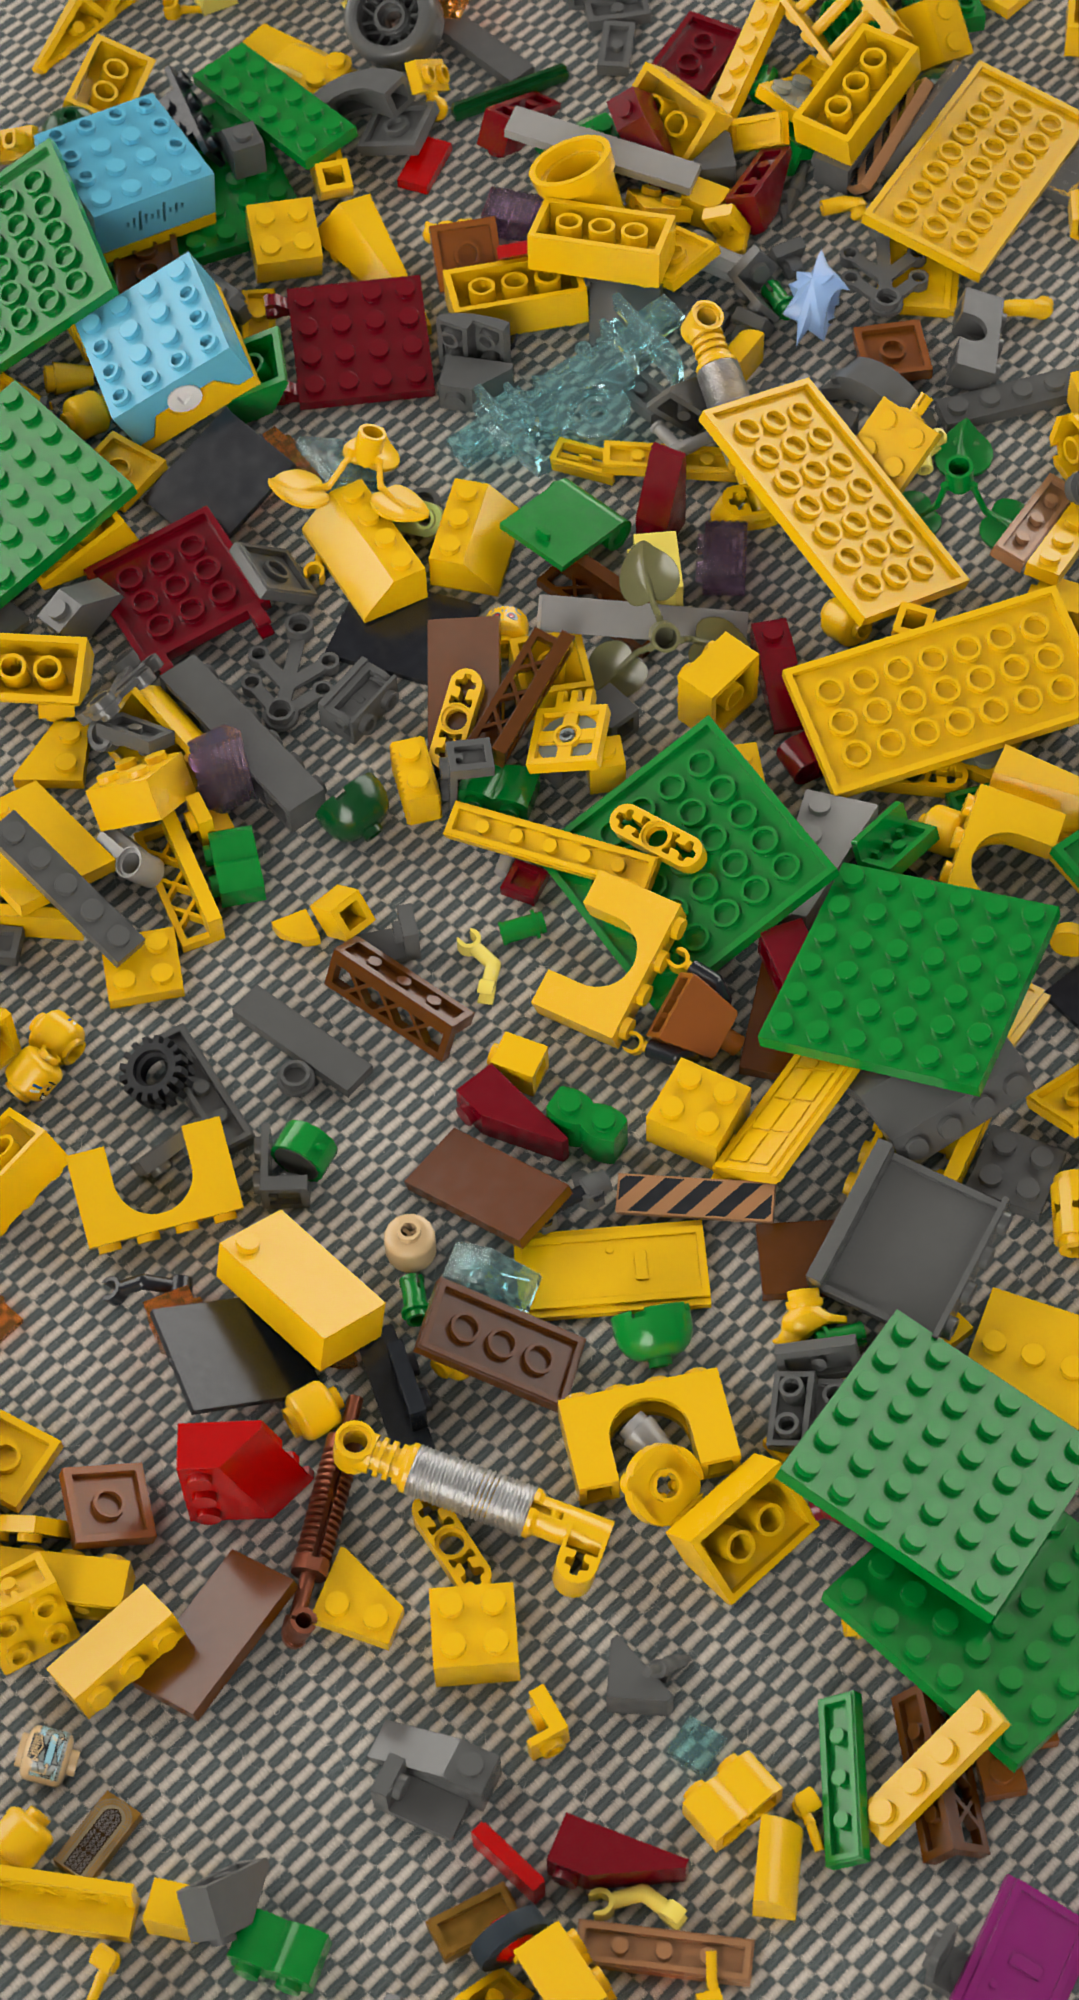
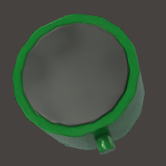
[271,1120,338,1182]

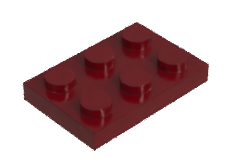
[652,11,742,97]

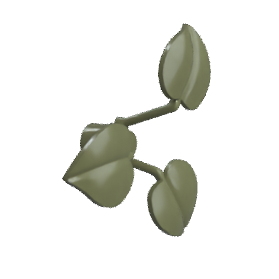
[588,540,750,697]

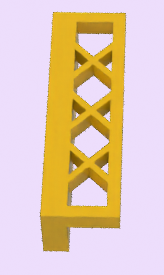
[133,810,226,953]
[0,1865,141,1943]

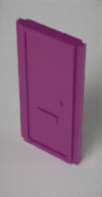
[949,1874,1079,2000]

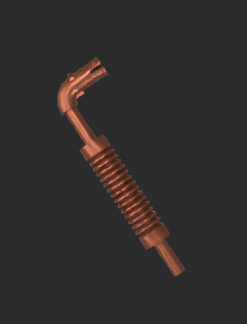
[281,1394,364,1650]

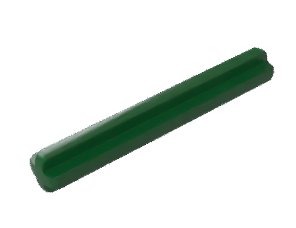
[450,63,570,122]

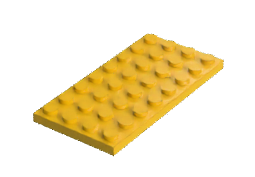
[861,60,1079,283]
[698,377,970,627]
[782,585,1079,798]

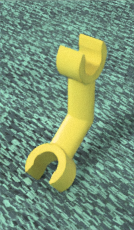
[457,928,501,1005]
[588,1883,688,1930]

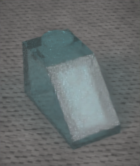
[442,1241,542,1313]

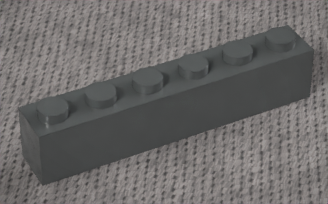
[159,654,327,833]

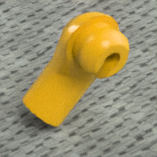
[819,195,868,221]
[1003,296,1054,320]

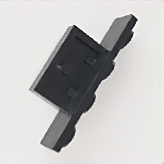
[159,65,226,168]
[359,1324,435,1449]

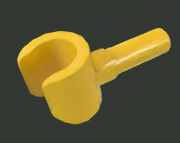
[162,0,202,21]
[303,553,326,585]
[792,1787,825,1853]
[86,1942,121,2000]
[695,1951,723,2000]

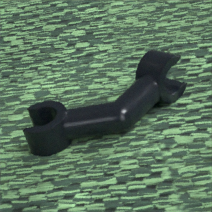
[101,1274,193,1306]

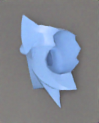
[783,249,850,346]

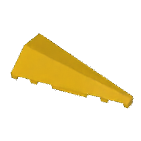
[31,0,137,75]
[318,193,432,335]
[989,744,1079,832]

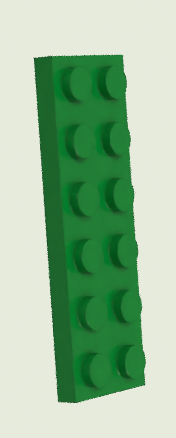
[192,42,358,171]

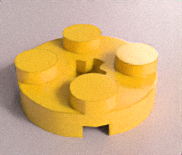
[620,1442,704,1527]

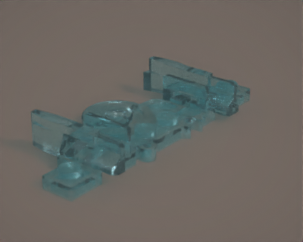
[446,292,685,477]

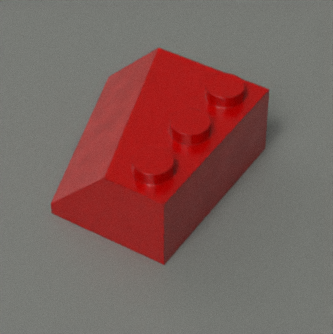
[176,1420,314,1525]

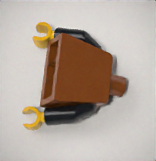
[622,947,745,1066]

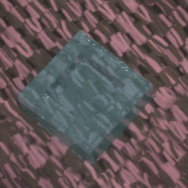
[667,1716,727,1778]

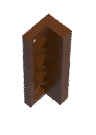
[537,554,658,660]
[467,627,575,768]
[324,935,475,1062]
[891,1685,991,1865]

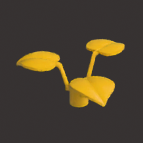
[268,424,430,522]

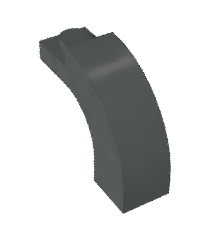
[313,68,416,120]
[821,357,937,429]

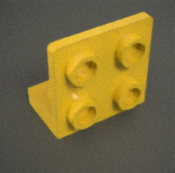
[0,1551,80,1675]

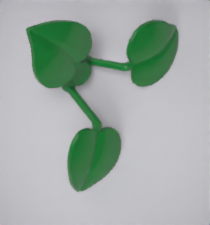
[902,418,1025,548]

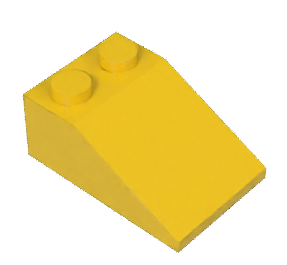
[36,511,139,590]

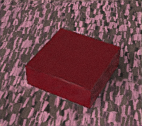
[500,859,550,906]

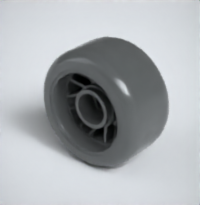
[344,0,444,72]

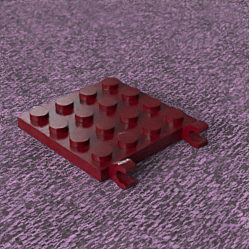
[264,275,435,411]
[83,505,275,675]

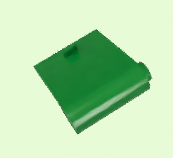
[499,478,632,572]

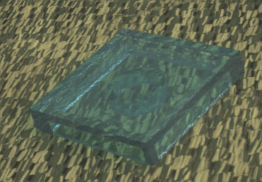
[295,436,387,492]

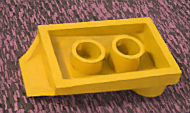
[243,23,358,94]

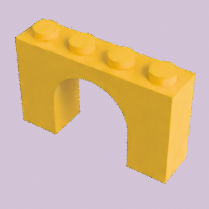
[938,784,1066,890]
[531,870,687,1049]
[65,1116,244,1255]
[557,1367,741,1506]

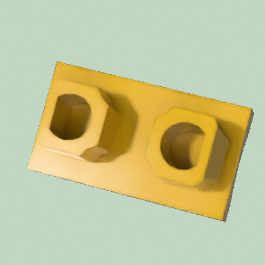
[0,125,38,166]

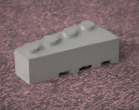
[775,789,879,931]

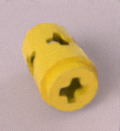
[1050,1169,1079,1258]

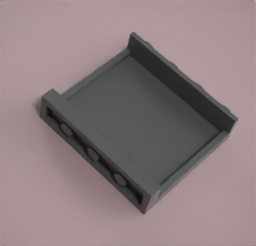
[806,1138,1014,1341]

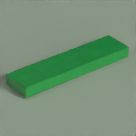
[818,1690,871,1871]

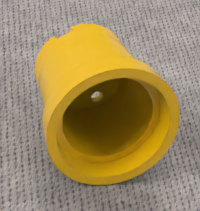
[529,135,625,208]

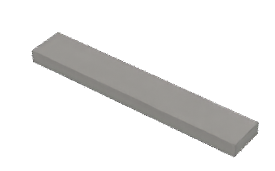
[504,105,701,196]
[537,594,749,644]

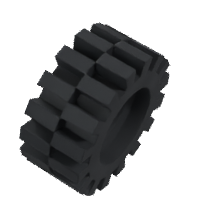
[119,1035,195,1110]

